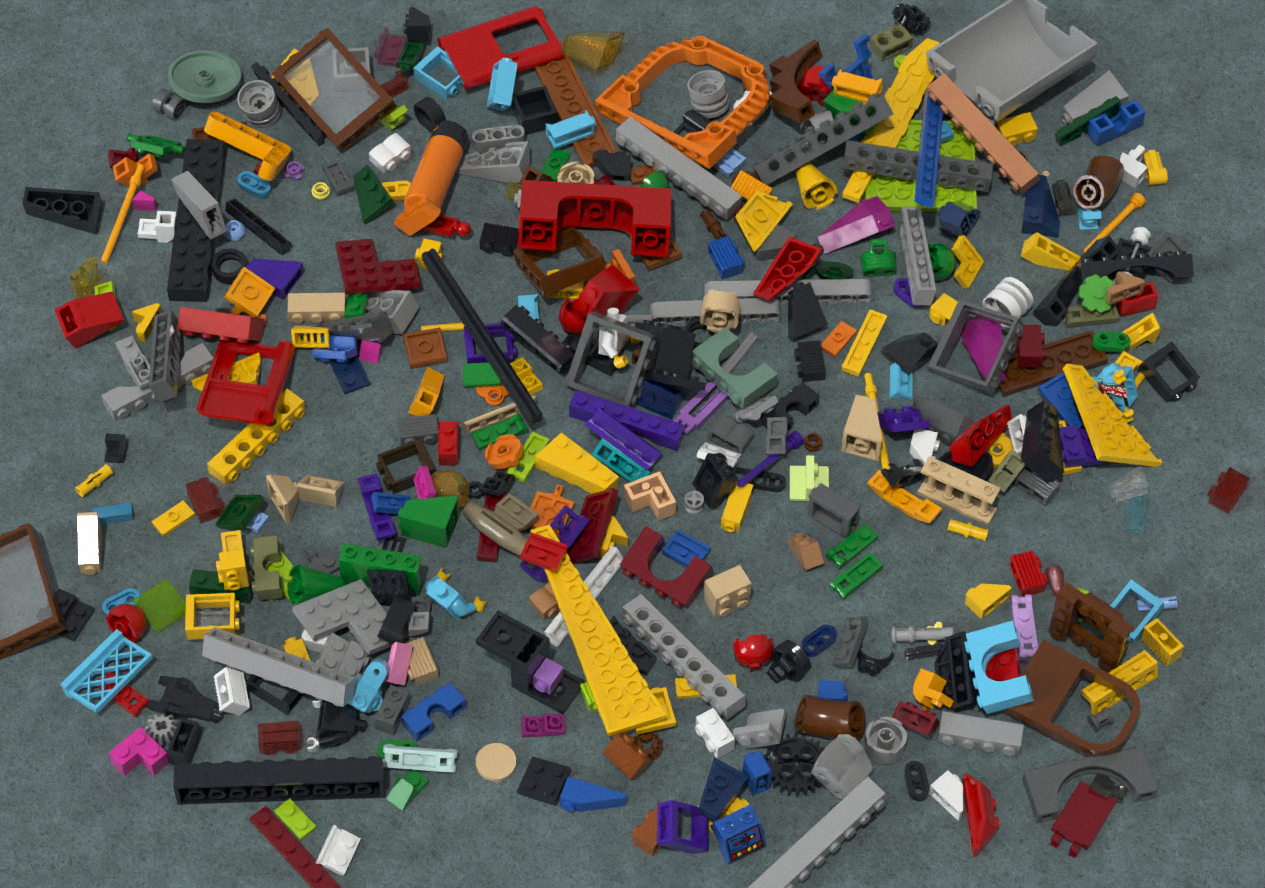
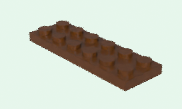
[998,330,1108,397]

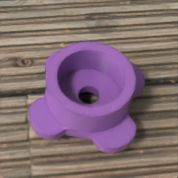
[284,161,304,180]

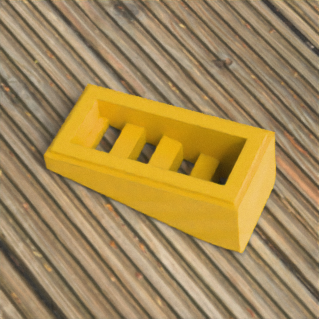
[291,326,330,348]

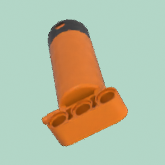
[394,121,468,236]

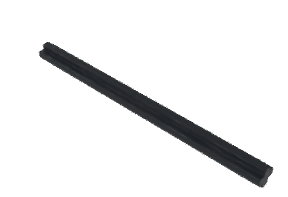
[421,248,543,425]

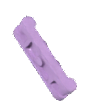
[1010,594,1038,659]

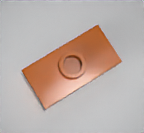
[821,321,857,358]

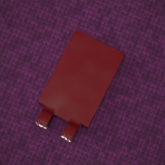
[1049,781,1117,858]

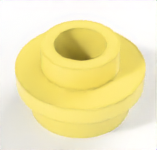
[311,182,330,200]

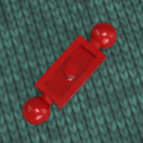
[420,215,471,236]

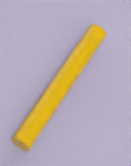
[421,323,465,332]

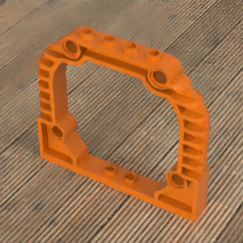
[595,36,770,169]

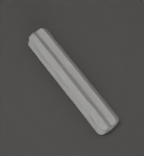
[721,332,757,374]

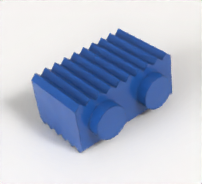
[708,236,745,280]
[742,751,772,796]

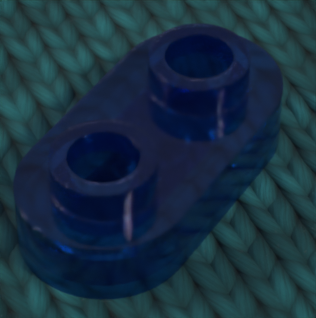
[801,625,837,657]

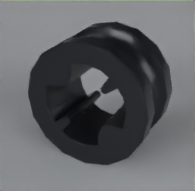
[466,481,484,500]

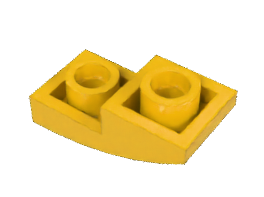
[510,357,543,395]

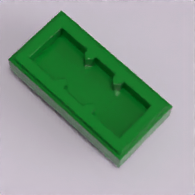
[541,148,570,182]

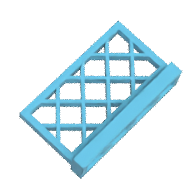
[60,629,153,713]

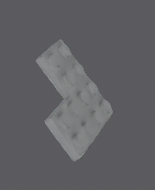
[292,579,404,656]

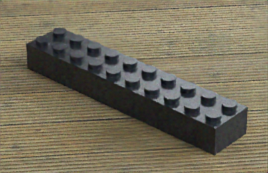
[167,139,225,302]
[173,756,385,805]

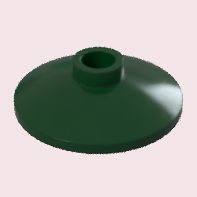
[816,261,853,279]

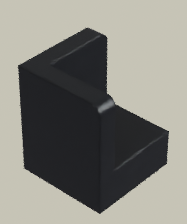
[104,433,127,464]

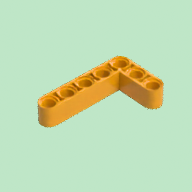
[204,112,291,181]

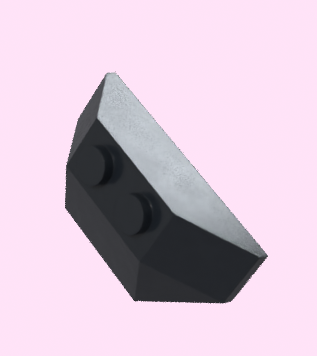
[934,631,980,710]

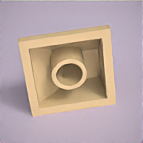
[266,474,299,525]

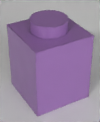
[533,658,564,695]

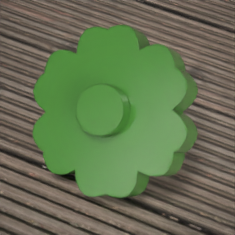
[1078,274,1114,313]

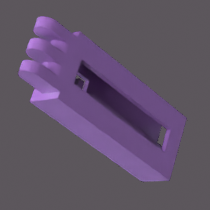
[674,381,730,435]

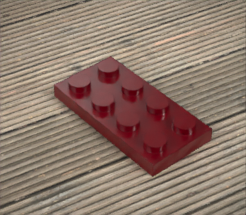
[567,488,619,564]

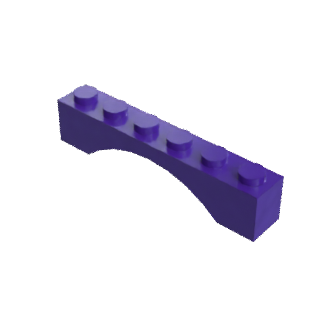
[569,390,685,451]

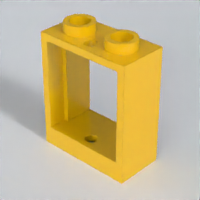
[185,593,240,640]

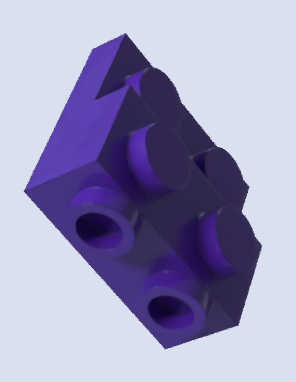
[877,405,930,432]
[1059,425,1103,468]

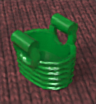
[860,239,897,277]

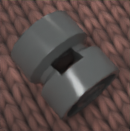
[152,88,187,120]

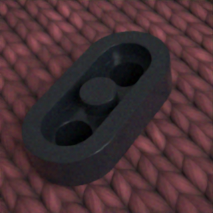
[904,761,929,801]

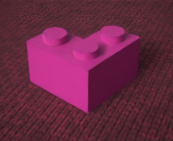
[109,727,169,776]

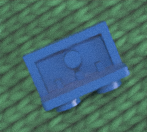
[312,335,357,362]

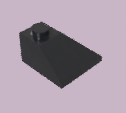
[881,332,939,373]

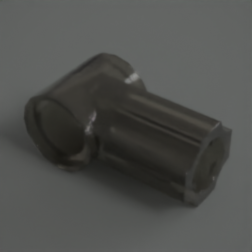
[1052,180,1077,216]

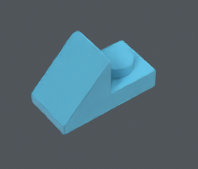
[1076,207,1101,229]

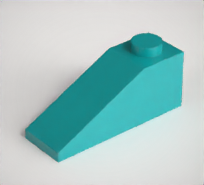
[591,437,650,482]

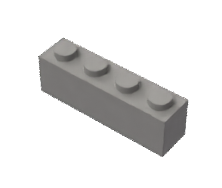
[938,711,1024,756]

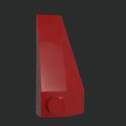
[753,237,822,301]
[950,405,1012,467]

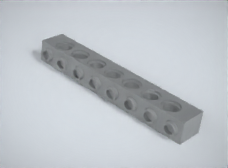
[622,594,746,720]

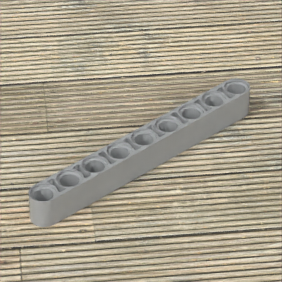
[704,279,872,304]

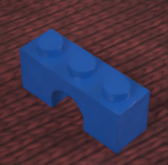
[1087,100,1146,146]
[401,683,466,742]

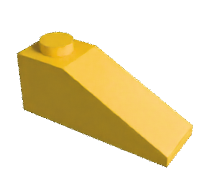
[1021,232,1081,271]

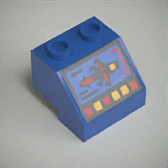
[710,804,766,864]

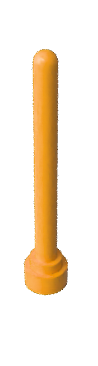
[1083,193,1146,253]

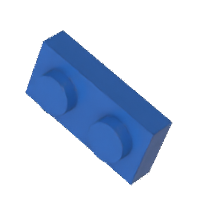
[371,492,411,515]

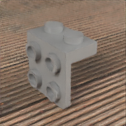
[732,709,786,749]

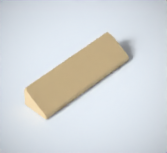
[461,395,536,434]

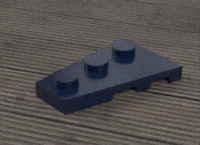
[698,757,749,821]

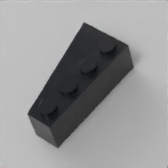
[23,187,102,235]
[1021,400,1064,483]

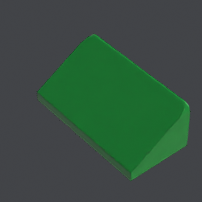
[463,362,501,387]

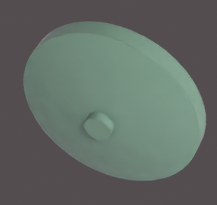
[168,50,241,103]

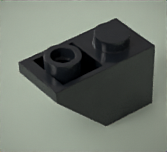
[404,7,431,41]
[592,149,631,181]

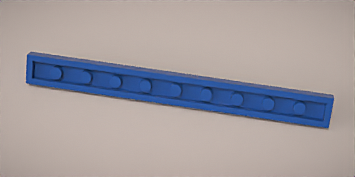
[914,88,943,208]

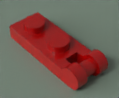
[96,672,149,718]

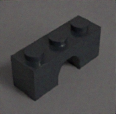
[763,382,820,431]

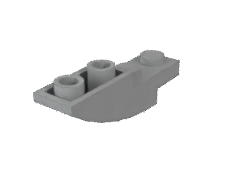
[115,336,150,388]

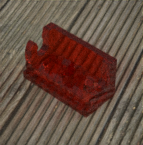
[367,70,408,101]

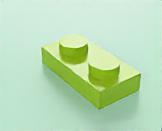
[274,798,317,841]

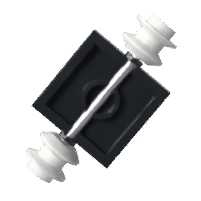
[1112,227,1151,285]

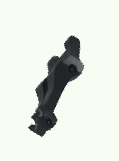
[147,676,225,724]

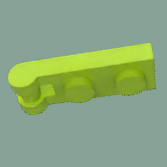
[507,432,550,484]

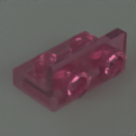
[374,27,407,67]

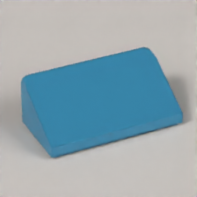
[92,503,133,525]

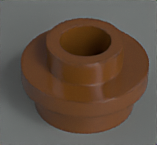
[804,433,823,452]

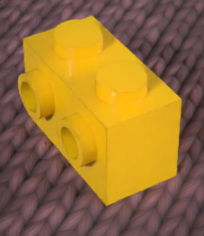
[216,549,249,590]

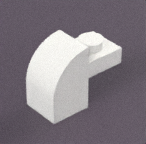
[1120,145,1148,188]
[138,211,177,243]

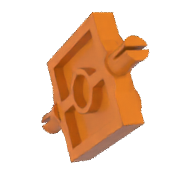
[529,484,574,537]

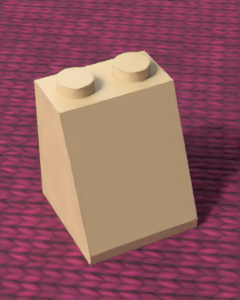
[841,395,882,462]

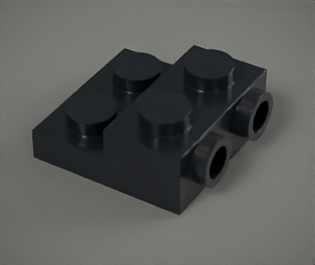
[692,453,738,509]
[37,589,95,642]

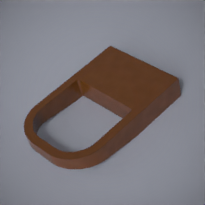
[1003,640,1140,756]

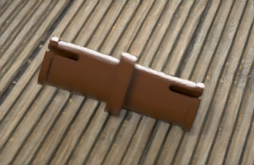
[700,209,727,239]

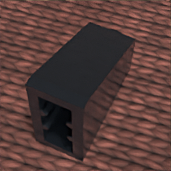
[788,281,828,340]

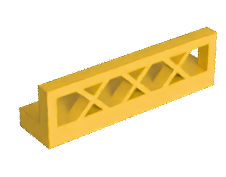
[1081,650,1158,715]

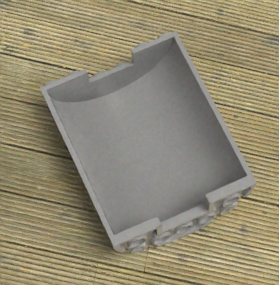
[926,0,1098,125]

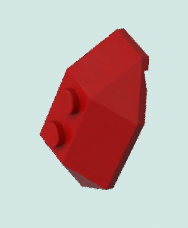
[962,774,999,857]

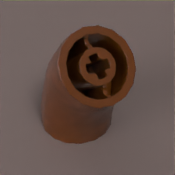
[1073,156,1124,210]
[794,694,866,740]

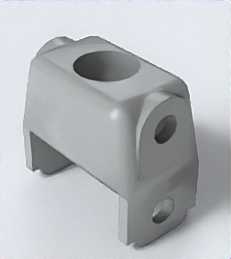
[811,734,873,800]

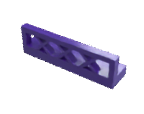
[585,408,662,471]
[519,505,589,581]

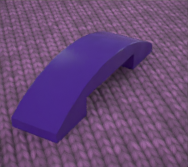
[358,473,396,540]

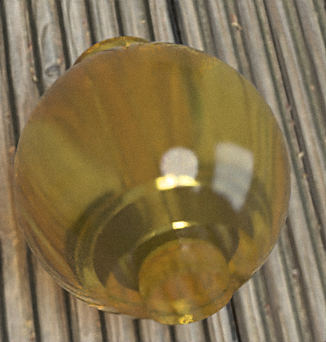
[432,470,469,507]

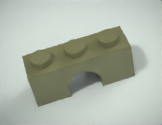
[250,535,282,600]

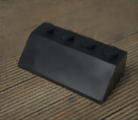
[501,305,574,373]

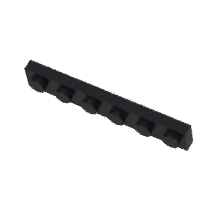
[251,62,325,147]

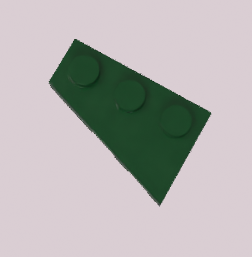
[353,165,395,224]

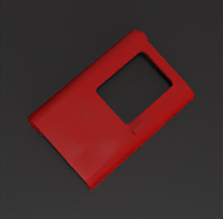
[437,6,565,90]
[196,340,296,425]

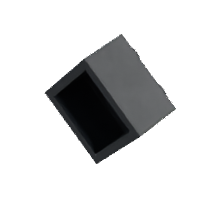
[511,85,557,134]

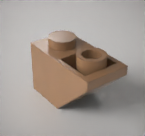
[787,533,824,570]

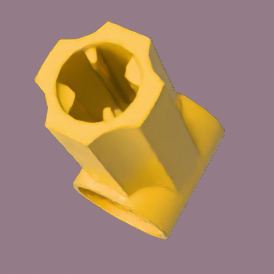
[1143,150,1168,186]

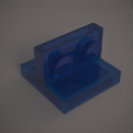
[637,379,687,419]

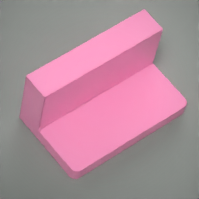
[385,642,413,685]

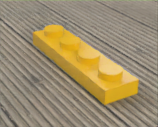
[841,309,887,377]

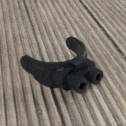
[857,642,894,676]

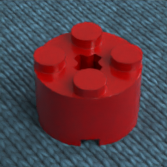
[798,65,832,107]

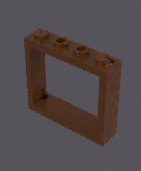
[513,227,606,296]

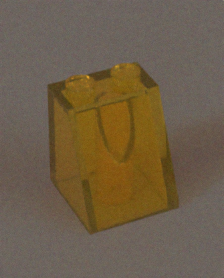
[561,31,625,71]

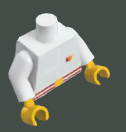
[599,308,641,368]

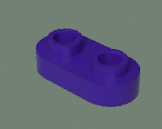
[893,278,924,308]

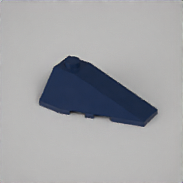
[1021,175,1060,238]

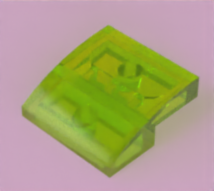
[133,578,186,633]

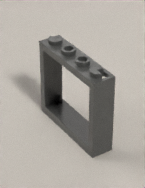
[928,299,1025,393]
[565,311,657,408]

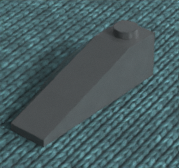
[315,311,393,343]

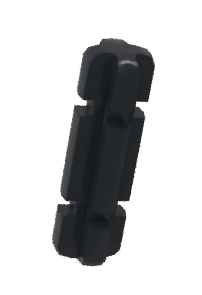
[904,643,943,660]

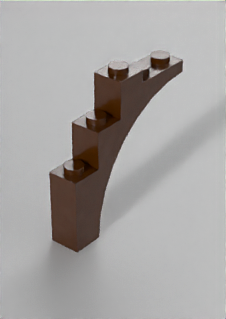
[769,40,822,124]

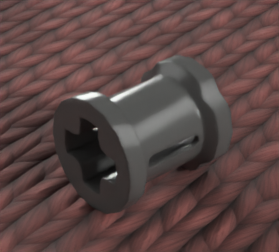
[1087,707,1114,732]

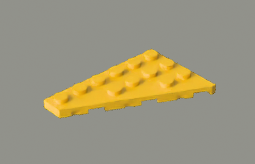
[1063,364,1163,467]

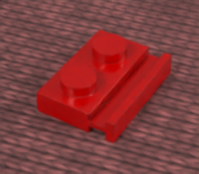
[520,532,568,573]

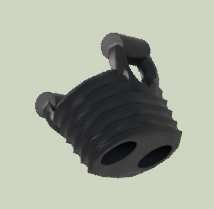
[766,640,811,683]

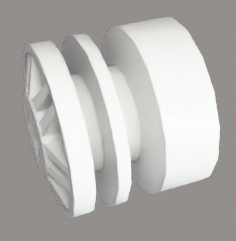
[983,277,1034,328]

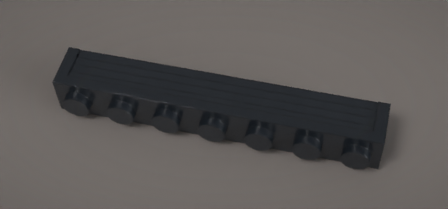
[225,198,291,255]

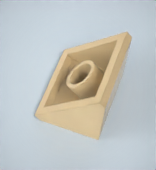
[297,475,345,508]

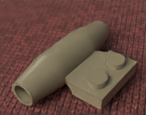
[463,493,539,555]

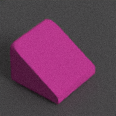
[132,191,157,211]
[359,340,381,364]

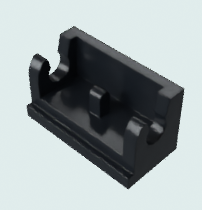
[881,459,925,488]

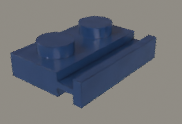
[330,356,370,395]

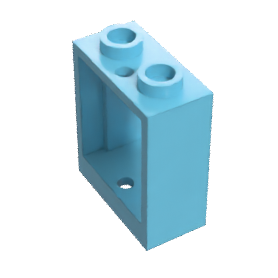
[414,46,464,100]
[486,58,518,111]
[1110,579,1164,644]

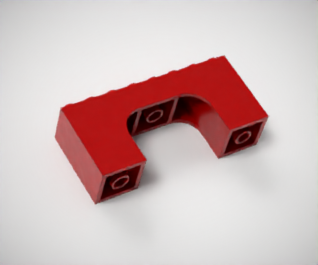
[518,180,671,257]

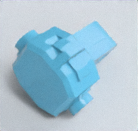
[348,659,389,713]

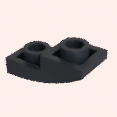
[480,471,515,496]

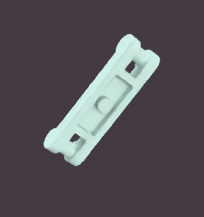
[383,744,458,772]

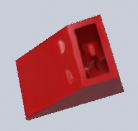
[55,291,125,348]

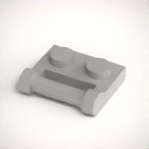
[733,395,778,423]

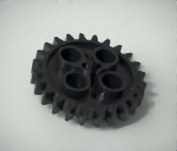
[764,733,825,797]

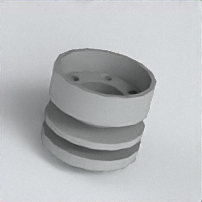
[687,70,730,118]
[237,80,282,128]

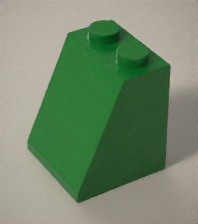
[822,89,879,136]
[398,496,459,548]

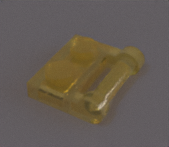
[70,257,102,299]

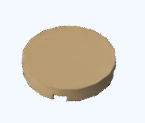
[476,743,516,782]

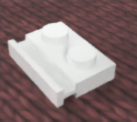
[697,442,742,467]
[315,825,361,876]

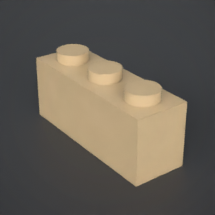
[287,293,346,324]

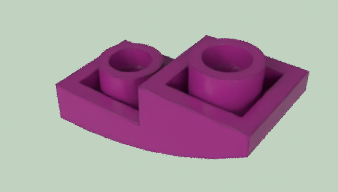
[521,713,565,738]

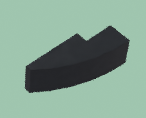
[562,333,619,376]

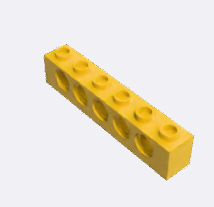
[207,389,305,485]

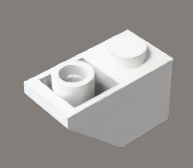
[910,429,940,465]

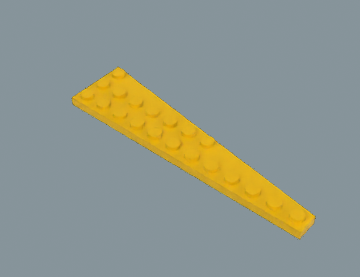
[531,525,667,737]

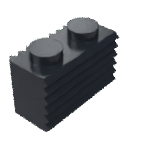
[479,222,519,256]
[794,340,826,382]
[167,718,201,765]

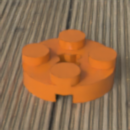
[485,434,524,470]

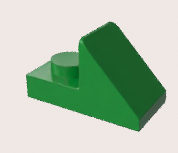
[387,770,429,811]

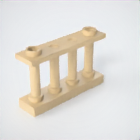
[917,456,1001,526]

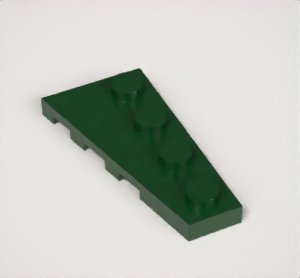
[1055,96,1121,146]

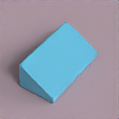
[890,363,913,399]

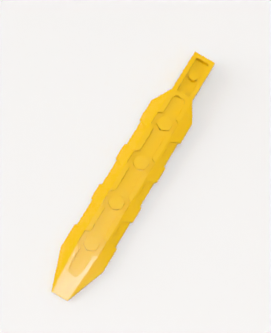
[842,38,940,203]

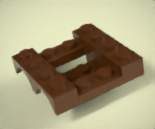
[1048,582,1134,673]

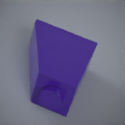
[246,258,304,300]

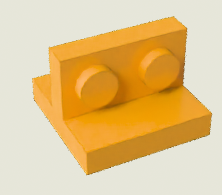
[224,267,275,317]

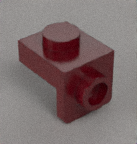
[108,145,138,168]

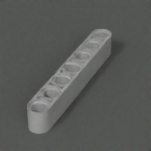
[650,298,781,325]

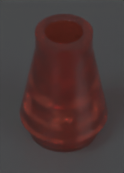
[1045,566,1064,596]

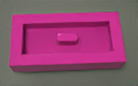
[413,465,436,499]

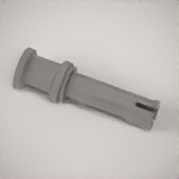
[892,625,954,644]

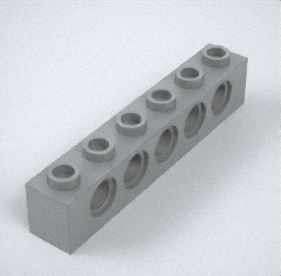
[898,206,936,306]

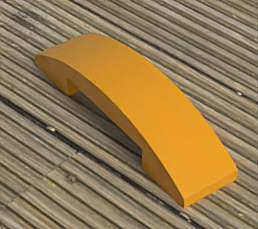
[867,470,942,523]

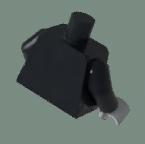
[307,696,366,752]

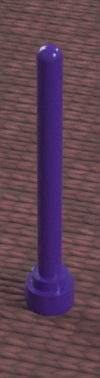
[737,431,804,488]

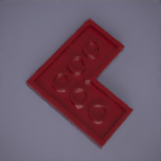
[335,239,420,294]

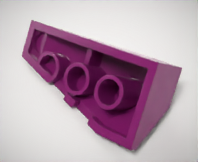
[817,196,896,254]
[961,316,1005,382]

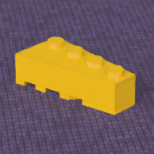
[535,432,619,494]

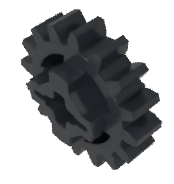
[892,3,931,32]

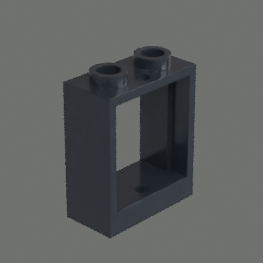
[1138,341,1200,403]
[247,674,306,716]

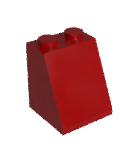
[573,264,640,318]

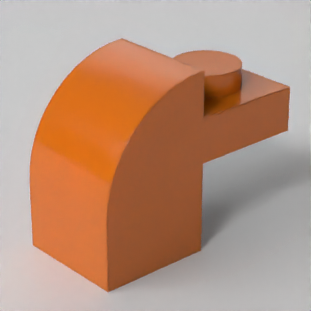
[113,153,157,187]

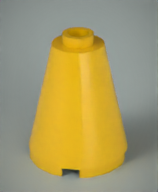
[795,162,838,210]

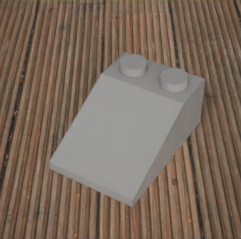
[365,290,419,334]

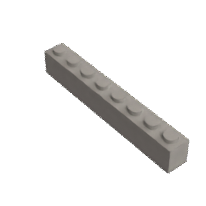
[616,116,742,220]
[202,627,356,707]
[748,777,886,888]

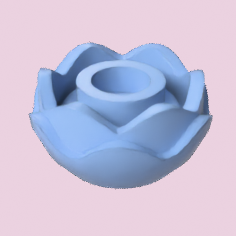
[223,220,246,241]

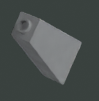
[1061,71,1129,125]
[172,171,227,240]

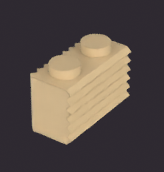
[405,637,439,686]

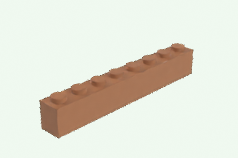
[927,73,1040,194]

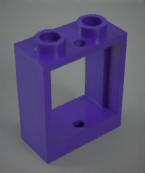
[464,323,517,364]
[657,800,708,854]

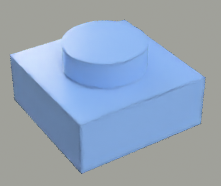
[247,510,269,533]

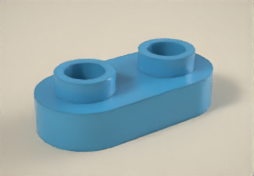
[237,171,271,198]
[102,588,141,617]

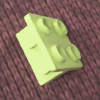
[790,455,829,501]

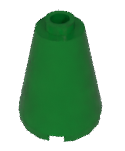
[287,565,345,605]

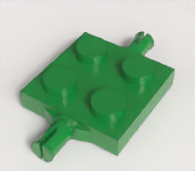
[127,134,185,157]

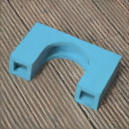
[964,621,1034,714]

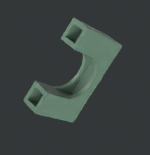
[691,327,778,409]

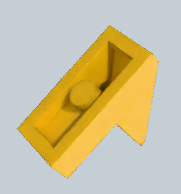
[132,303,162,343]
[1121,313,1161,350]
[599,516,628,558]

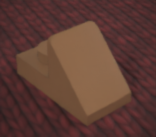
[1105,272,1145,305]

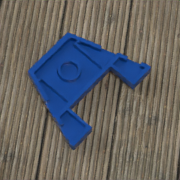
[818,34,872,91]

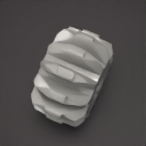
[145,712,178,747]

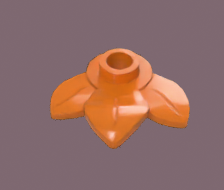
[476,382,509,406]

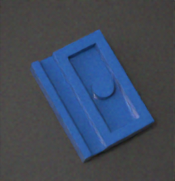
[662,529,711,567]

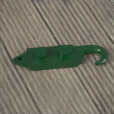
[397,41,427,75]

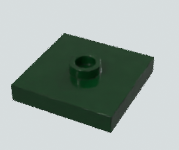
[215,495,264,529]

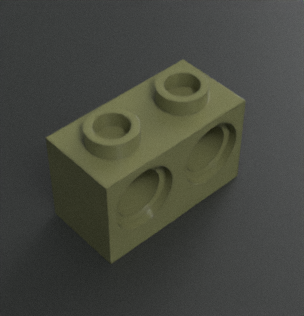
[870,24,913,62]
[987,450,1025,493]

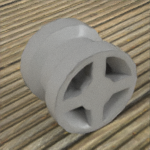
[684,490,704,514]

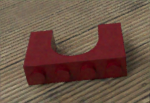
[619,526,714,609]

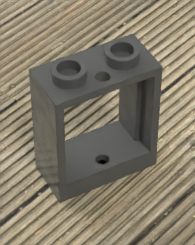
[807,483,860,539]

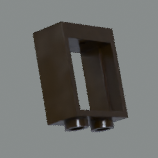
[376,439,436,494]

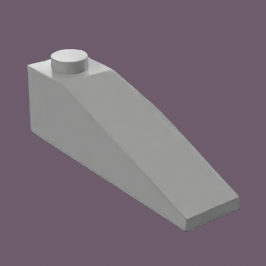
[455,141,530,183]

